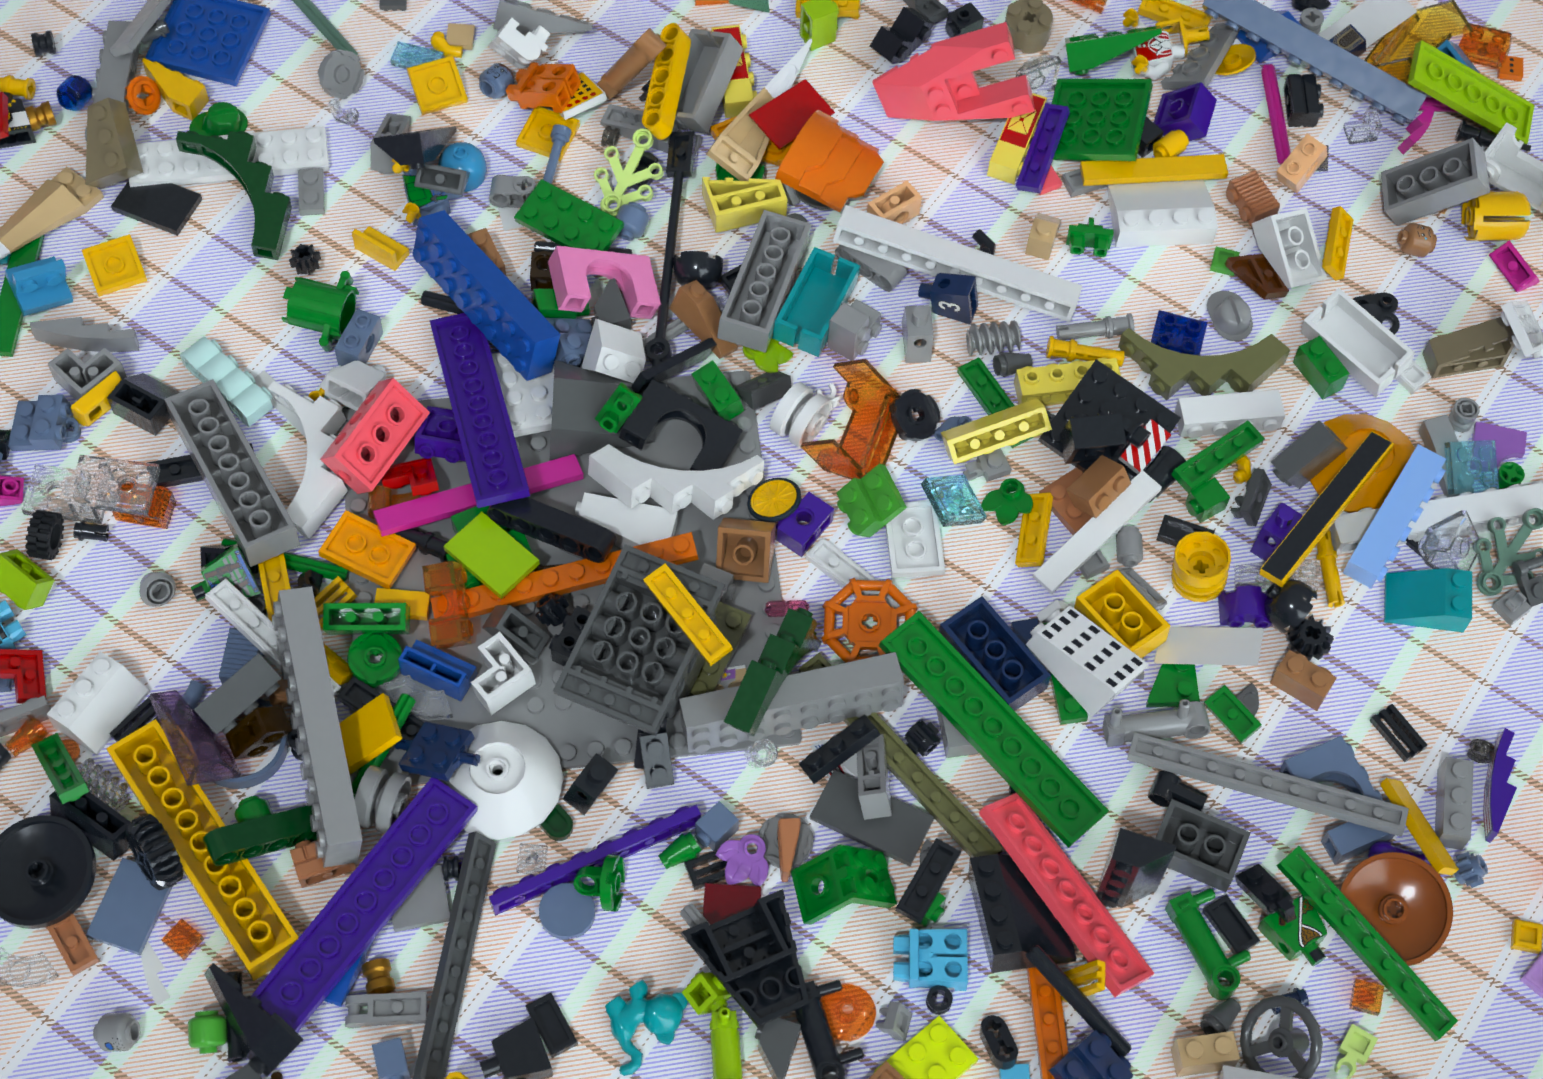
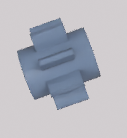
[1454,851,1488,888]

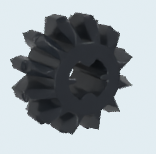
[1286,614,1334,661]

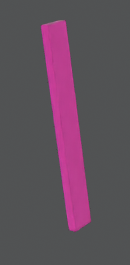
[373,454,584,537]

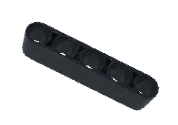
[487,497,617,563]

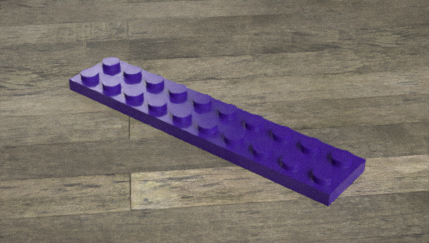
[429,313,530,508]
[251,778,478,1033]

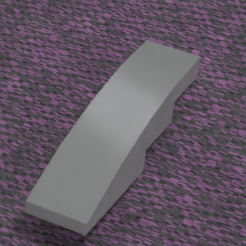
[600,104,702,157]
[30,317,139,352]

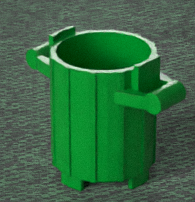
[282,271,360,352]

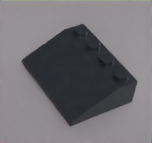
[968,854,1077,973]

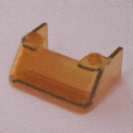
[801,359,899,480]

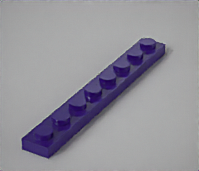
[489,805,701,916]

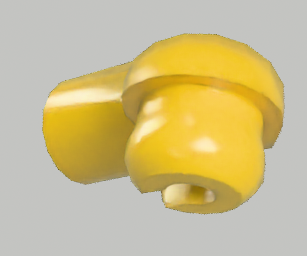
[430,31,463,58]

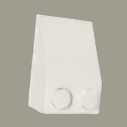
[1252,208,1327,289]

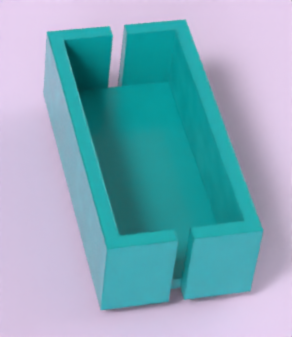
[772,247,861,357]

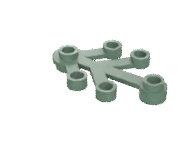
[1473,508,1543,596]

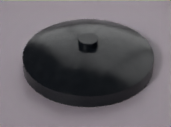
[0,815,96,929]

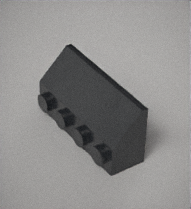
[1096,828,1177,908]

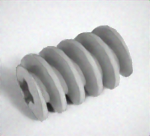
[966,320,1021,356]

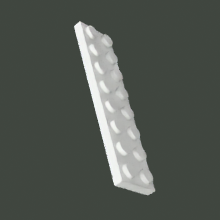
[129,126,330,187]

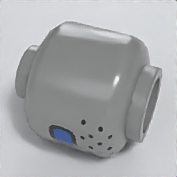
[93,1013,141,1052]

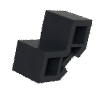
[870,7,934,63]

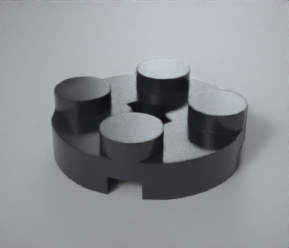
[889,389,940,442]

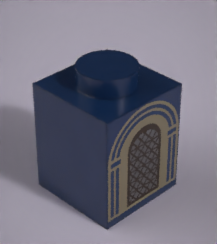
[1329,24,1366,57]

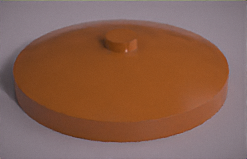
[1339,852,1453,966]

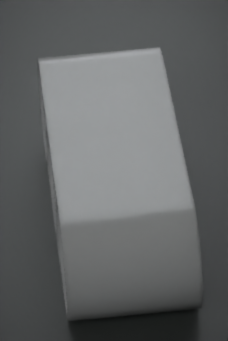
[835,245,907,292]

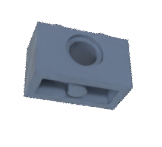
[334,309,383,366]

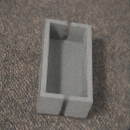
[674,28,743,133]

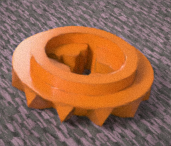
[125,76,161,115]

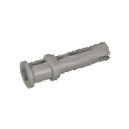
[1056,313,1135,340]

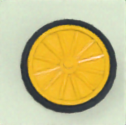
[747,478,801,522]

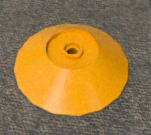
[1310,414,1415,513]

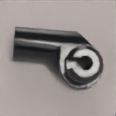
[972,229,996,255]

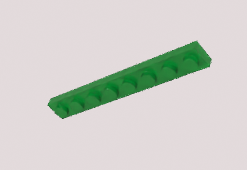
[1276,846,1458,1041]

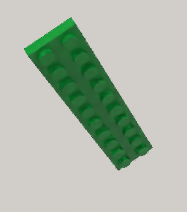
[878,611,1109,848]

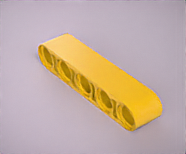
[642,23,691,140]

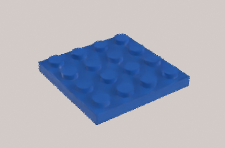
[145,0,271,86]

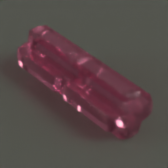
[765,600,810,617]

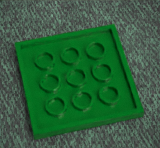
[1051,79,1153,161]

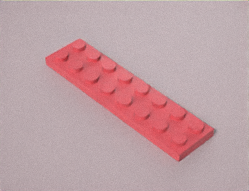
[978,793,1155,997]

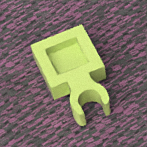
[1334,1024,1378,1079]

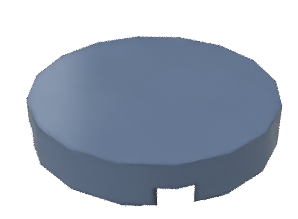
[539,883,595,940]

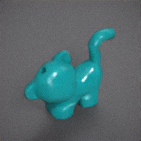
[605,980,688,1076]

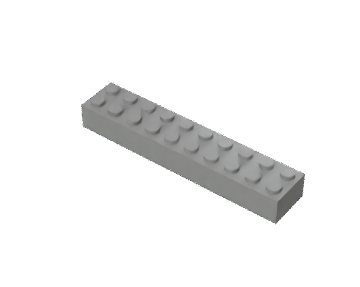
[272,587,362,868]

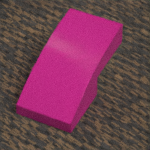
[1397,105,1435,155]

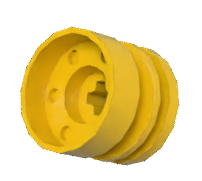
[1171,532,1231,602]

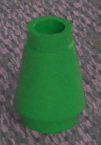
[658,832,701,870]

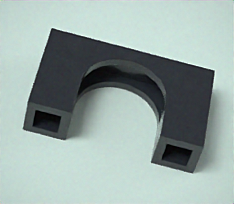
[619,379,743,471]

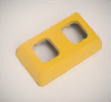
[71,371,122,427]

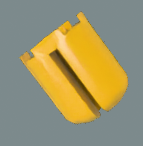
[1461,191,1531,241]

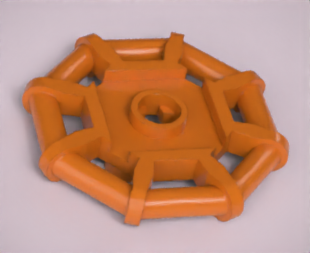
[821,578,918,663]

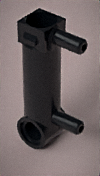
[795,980,864,1079]

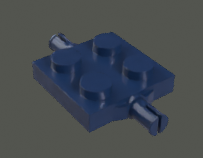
[395,721,480,781]

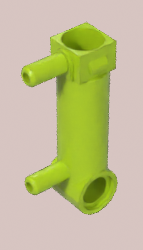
[710,1007,743,1079]

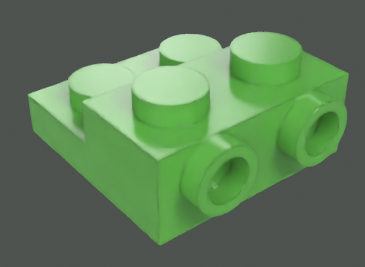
[836,464,907,538]

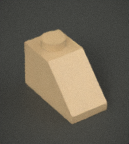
[1025,213,1062,260]

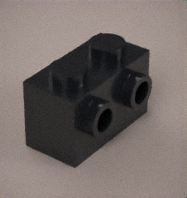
[549,605,591,667]

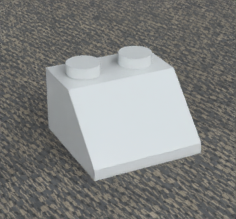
[581,319,646,384]

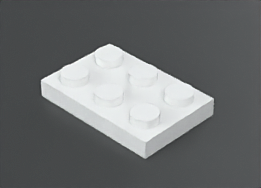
[885,500,945,578]

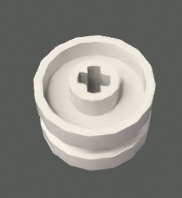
[770,382,832,449]

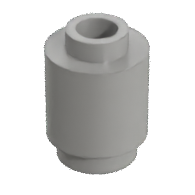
[1116,526,1143,567]

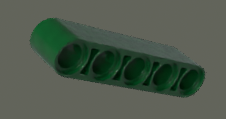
[203,805,317,866]

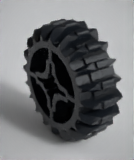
[125,814,184,890]

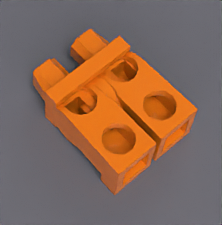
[506,62,581,113]

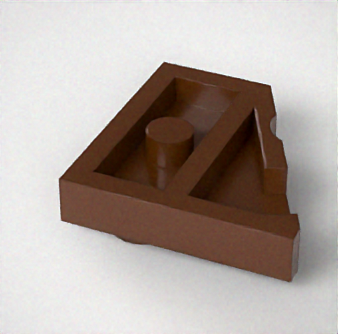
[1225,254,1289,300]

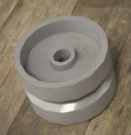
[355,765,412,834]

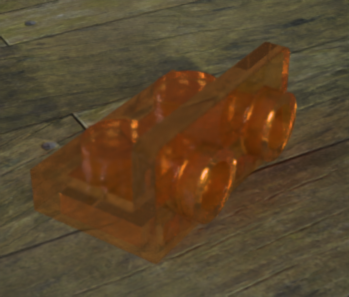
[1458,23,1512,69]

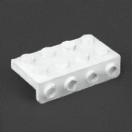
[1500,300,1543,359]

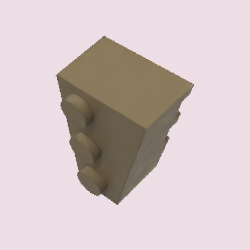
[86,98,143,189]
[1422,317,1515,379]

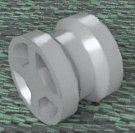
[1299,8,1324,35]

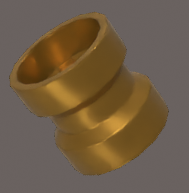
[25,101,57,131]
[361,958,396,994]

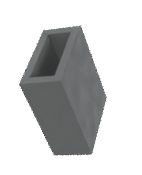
[1271,420,1348,489]

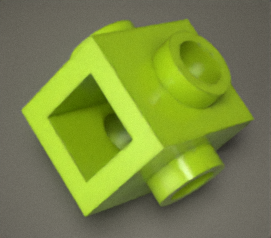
[682,971,731,1015]

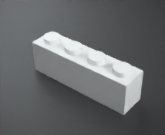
[1174,389,1286,438]

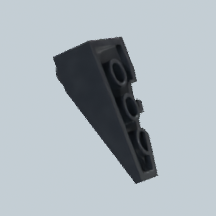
[373,126,457,169]
[204,963,303,1077]

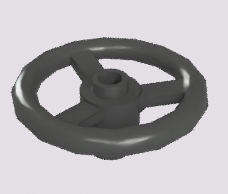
[1240,995,1323,1079]

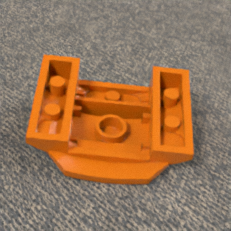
[775,110,884,212]

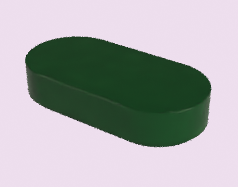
[538,803,573,841]

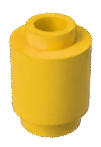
[1153,129,1189,158]

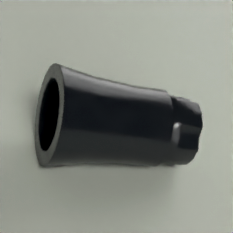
[1144,446,1186,503]

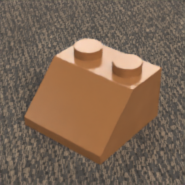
[716,518,776,583]

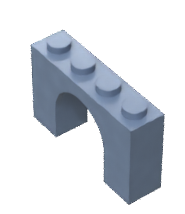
[1279,735,1395,865]

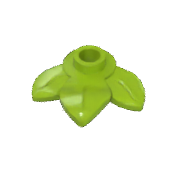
[742,335,793,373]

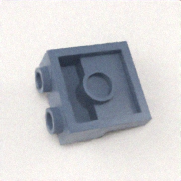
[546,318,593,366]
[8,394,72,451]

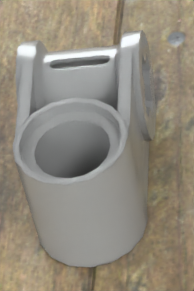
[489,174,536,208]

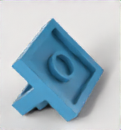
[5,256,73,316]

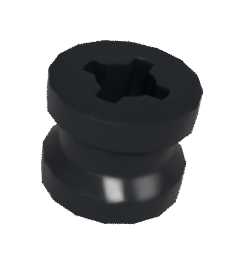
[31,30,56,57]

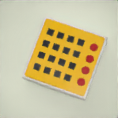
[559,71,607,120]

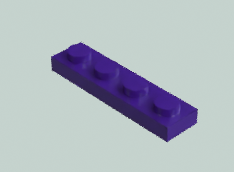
[1016,103,1070,193]

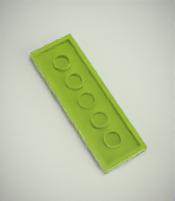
[1408,40,1535,144]

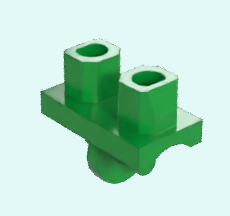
[1066,217,1114,257]
[595,382,643,433]

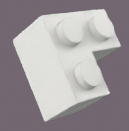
[471,632,536,716]

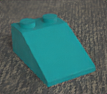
[1384,568,1472,633]

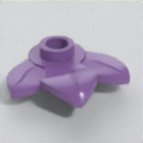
[716,834,769,886]

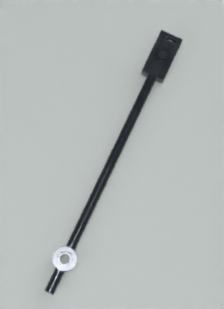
[645,131,696,366]

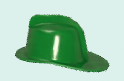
[189,102,248,136]

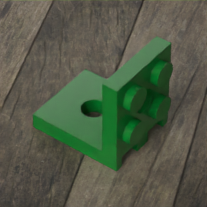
[791,844,897,925]

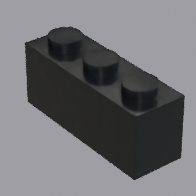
[49,791,131,861]

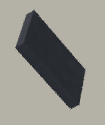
[111,180,202,236]

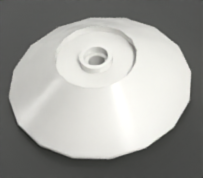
[438,721,564,840]

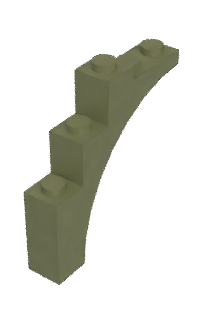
[1118,328,1290,400]

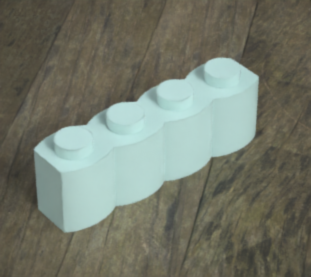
[180,336,273,427]

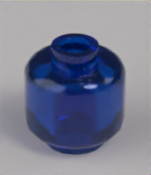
[56,75,93,111]

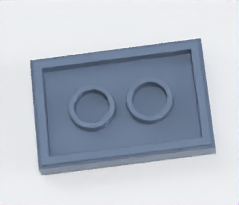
[86,858,173,956]

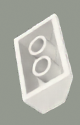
[47,651,150,755]

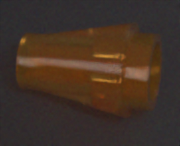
[5,717,49,757]

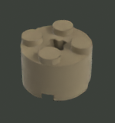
[1005,0,1053,54]

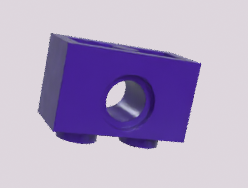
[776,492,834,557]

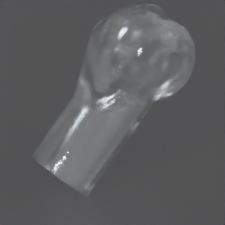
[328,99,360,125]

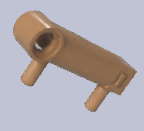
[597,28,667,100]

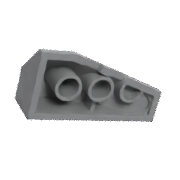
[493,0,593,35]

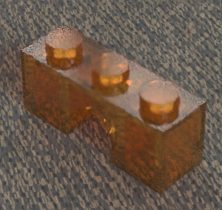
[422,561,474,649]

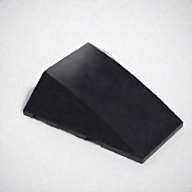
[680,889,809,1027]

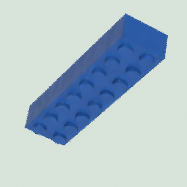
[413,210,560,381]

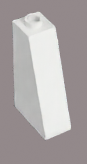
[575,492,678,549]

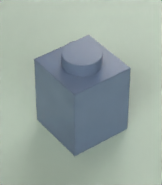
[695,801,739,851]
[372,1037,411,1079]

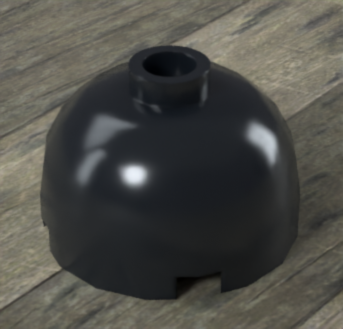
[673,251,723,290]
[1264,579,1317,633]

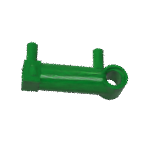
[1165,888,1251,1000]

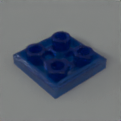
[1151,310,1208,356]

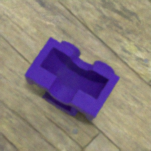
[1218,585,1273,629]

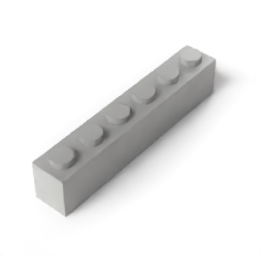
[85,21,141,141]

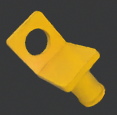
[1155,18,1210,57]

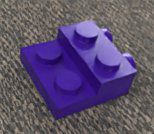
[415,406,465,463]

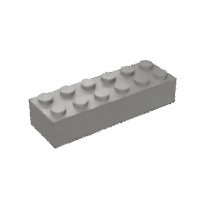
[717,210,811,353]

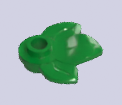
[981,478,1033,526]

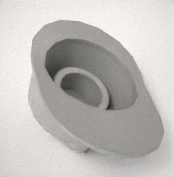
[1206,291,1253,341]

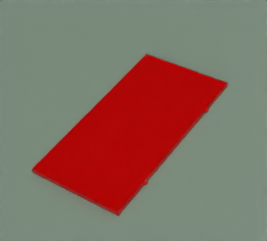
[749,79,835,150]

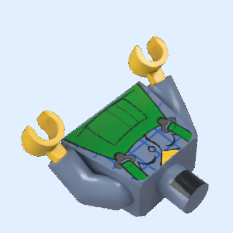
[392,159,463,226]

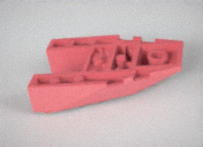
[872,22,1035,121]

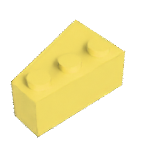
[702,177,788,233]

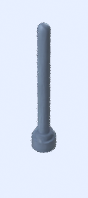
[531,124,572,232]

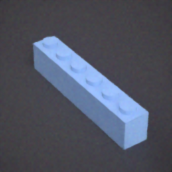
[1343,444,1446,588]

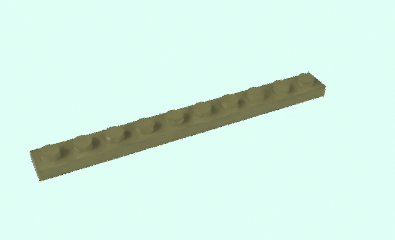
[798,652,1003,857]

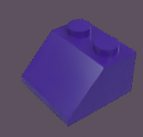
[1153,82,1217,141]

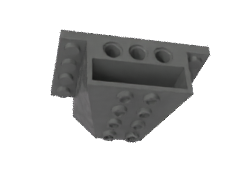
[553,544,726,736]

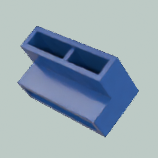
[398,639,478,701]

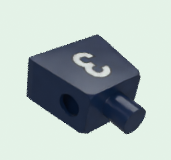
[918,273,978,325]

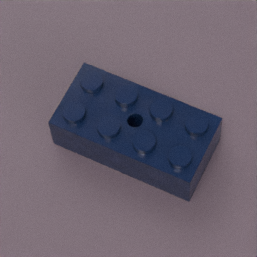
[939,596,1051,711]

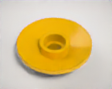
[1215,44,1256,75]

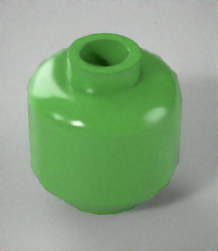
[188,1010,227,1054]

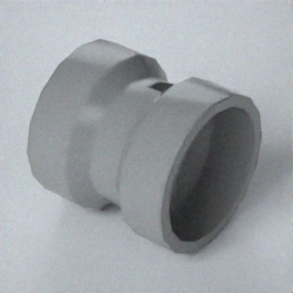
[1448,398,1480,433]

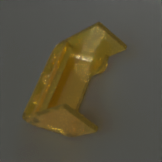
[1364,0,1473,91]

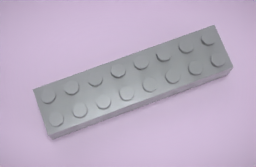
[164,379,301,567]
[679,652,904,753]

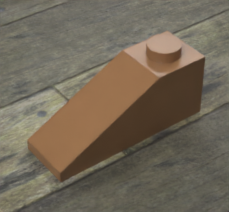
[669,280,738,359]

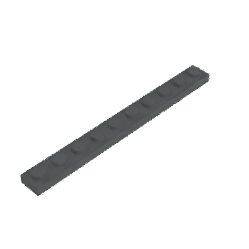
[413,832,497,1079]

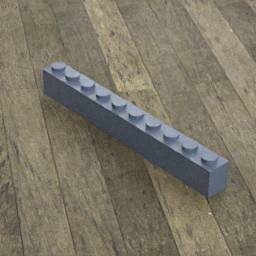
[1202,0,1427,124]

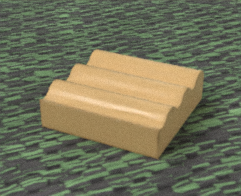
[446,23,475,50]

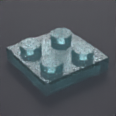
[1444,440,1499,495]
[921,475,987,527]

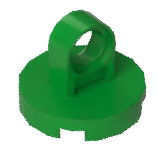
[574,854,625,912]

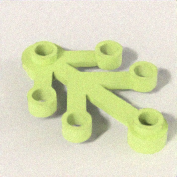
[594,128,664,217]

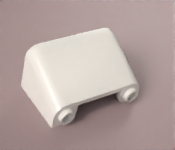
[1485,123,1543,212]

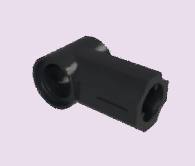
[1148,770,1208,811]

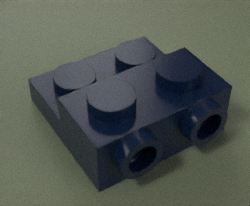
[1048,1029,1134,1079]

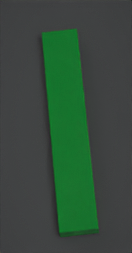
[0,234,45,357]

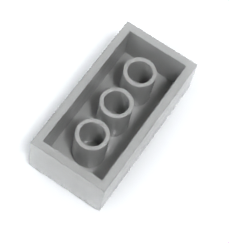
[1381,138,1490,226]

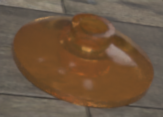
[821,984,876,1041]

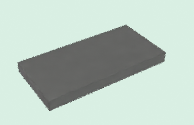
[810,770,934,867]

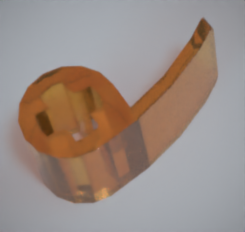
[368,486,420,519]

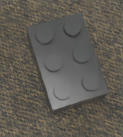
[194,653,281,735]
[1155,799,1251,893]

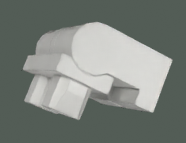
[488,18,551,69]

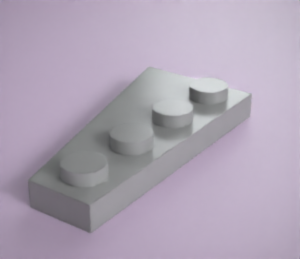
[1161,23,1240,90]

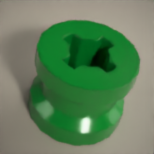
[1493,462,1525,490]

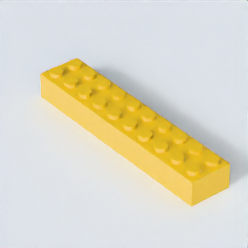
[106,719,299,981]

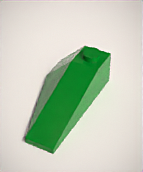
[1065,26,1162,75]

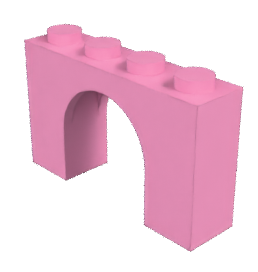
[548,246,661,319]

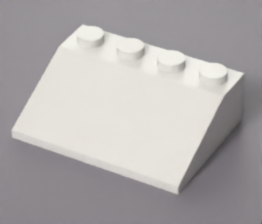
[1107,180,1218,248]

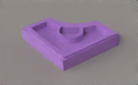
[1469,421,1527,474]

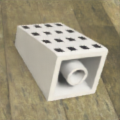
[1025,605,1149,717]

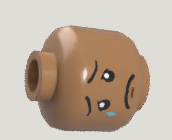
[1397,223,1437,257]

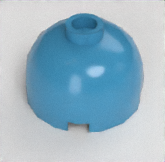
[438,142,487,192]

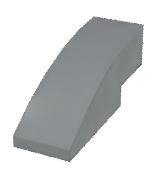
[1418,415,1472,498]

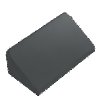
[414,163,470,196]
[735,371,792,410]

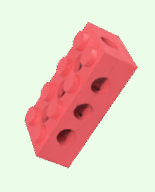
[320,378,430,494]

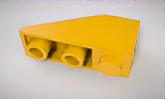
[142,58,209,121]

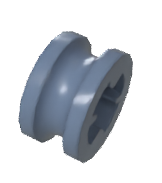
[63,417,82,443]

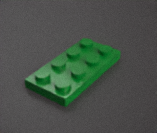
[514,179,624,251]

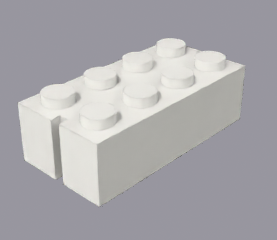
[1301,288,1415,397]

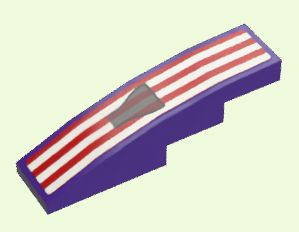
[1483,728,1517,843]

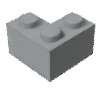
[827,299,882,362]
[47,348,127,401]

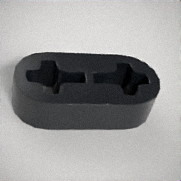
[979,1015,1018,1070]

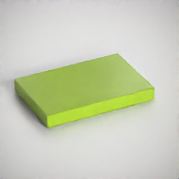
[443,512,540,599]

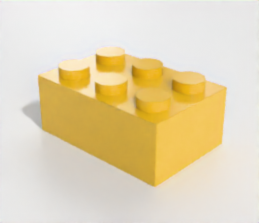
[1074,569,1170,658]

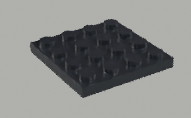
[1038,359,1181,481]

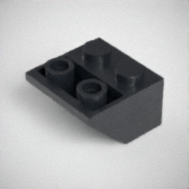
[107,373,180,436]

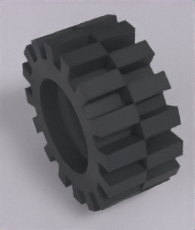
[25,510,64,560]

